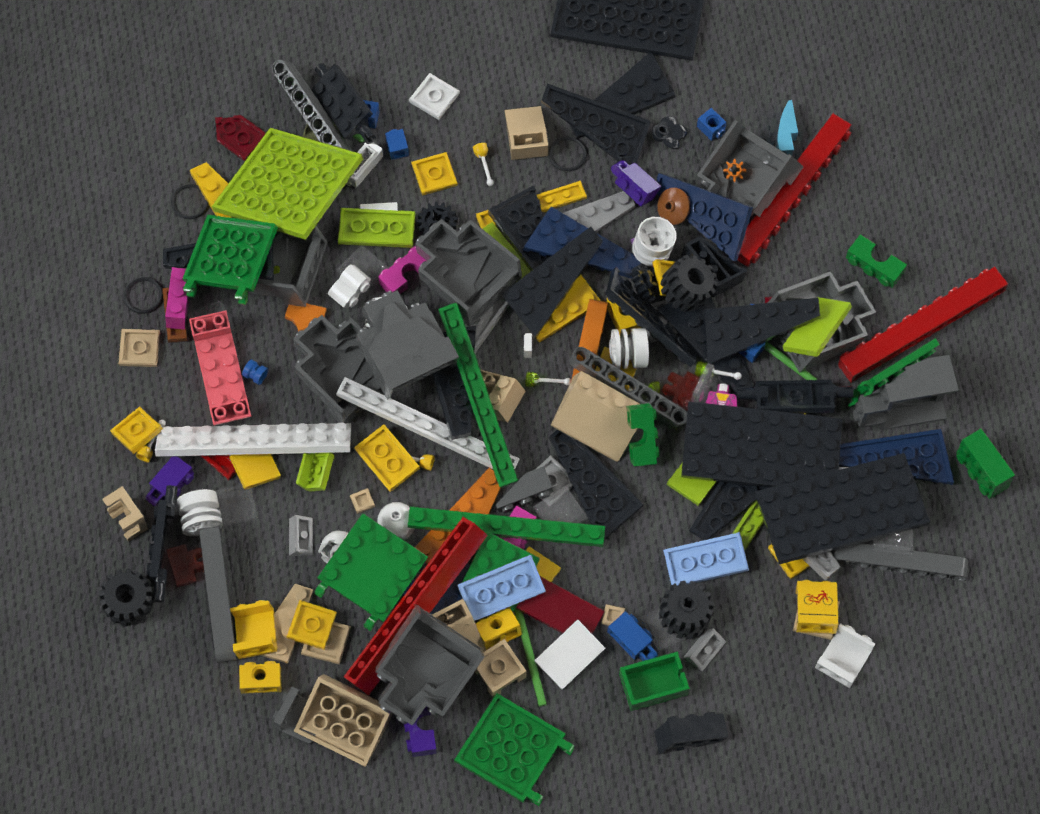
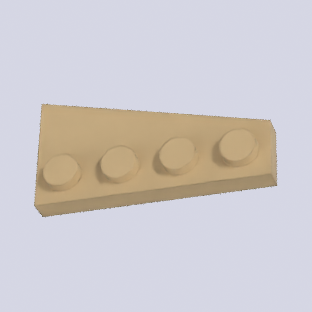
[261,584,314,664]

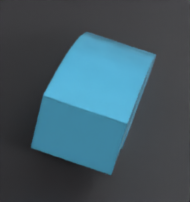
[776,100,798,156]

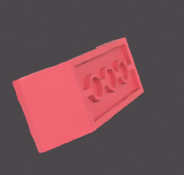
[189,310,251,425]

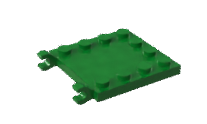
[183,215,278,305]
[843,338,940,407]
[314,513,428,631]
[454,693,574,806]

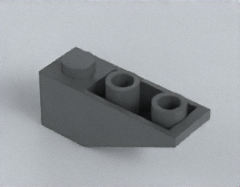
[496,466,554,513]

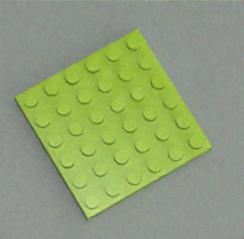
[212,128,363,240]

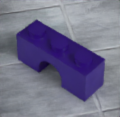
[404,706,437,757]

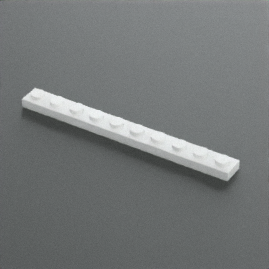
[336,377,519,469]

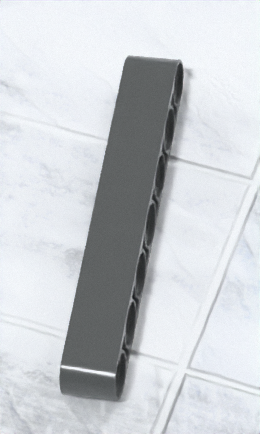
[272,60,352,151]
[569,347,687,429]
[200,526,237,663]
[832,543,968,581]

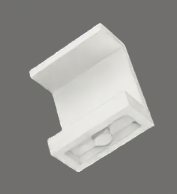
[815,624,875,688]

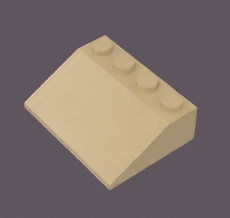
[551,371,640,462]
[294,674,393,767]

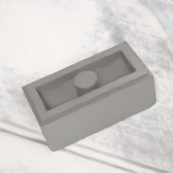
[289,515,313,556]
[684,628,726,671]

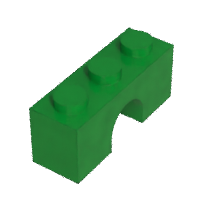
[846,234,907,288]
[626,403,659,466]

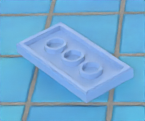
[663,532,749,586]
[457,555,546,621]

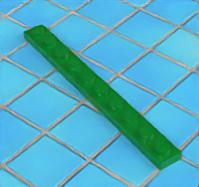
[439,303,519,488]
[408,507,605,547]

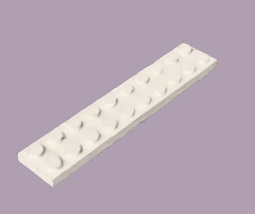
[155,423,351,456]

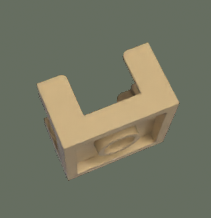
[102,486,148,542]
[475,639,526,698]

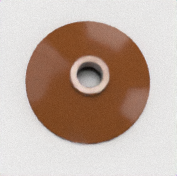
[657,188,690,225]

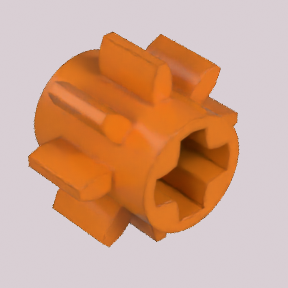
[723,159,746,183]

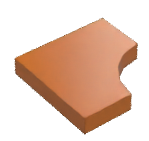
[285,304,327,332]

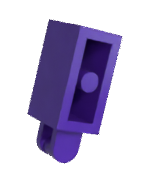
[611,160,661,206]
[145,456,194,507]

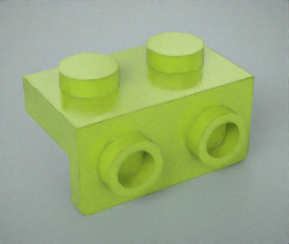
[296,453,334,491]

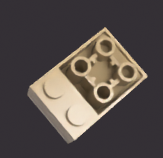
[505,106,548,160]
[481,370,525,423]
[432,599,486,652]

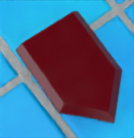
[215,115,266,161]

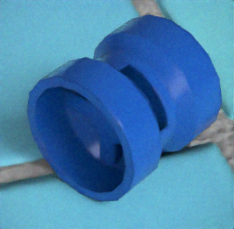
[242,359,269,385]

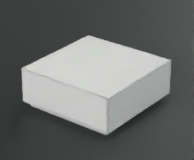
[524,333,532,358]

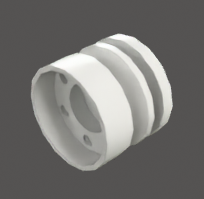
[632,217,676,266]
[609,328,649,369]
[177,489,223,536]

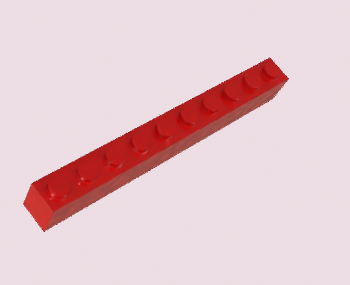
[737,113,852,267]
[838,267,1008,383]
[344,517,488,696]

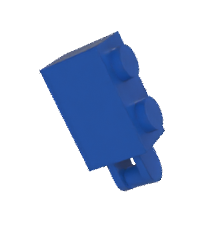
[607,611,658,661]

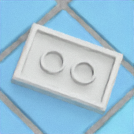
[535,620,605,690]

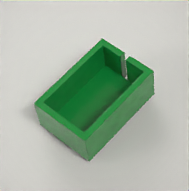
[956,428,1015,499]
[619,652,690,711]

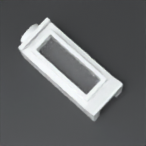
[346,142,383,188]

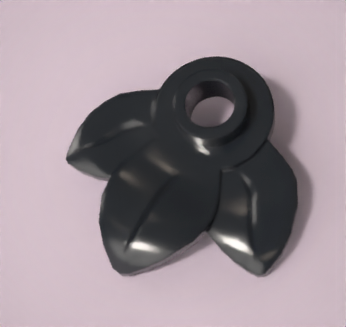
[652,116,688,149]

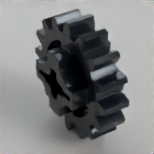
[417,201,458,235]
[630,264,663,303]

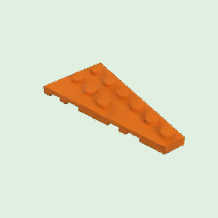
[414,467,501,565]

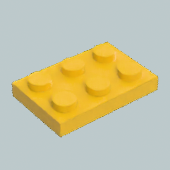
[354,424,420,492]

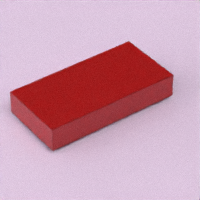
[201,455,236,480]

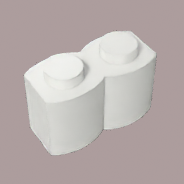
[328,264,371,309]

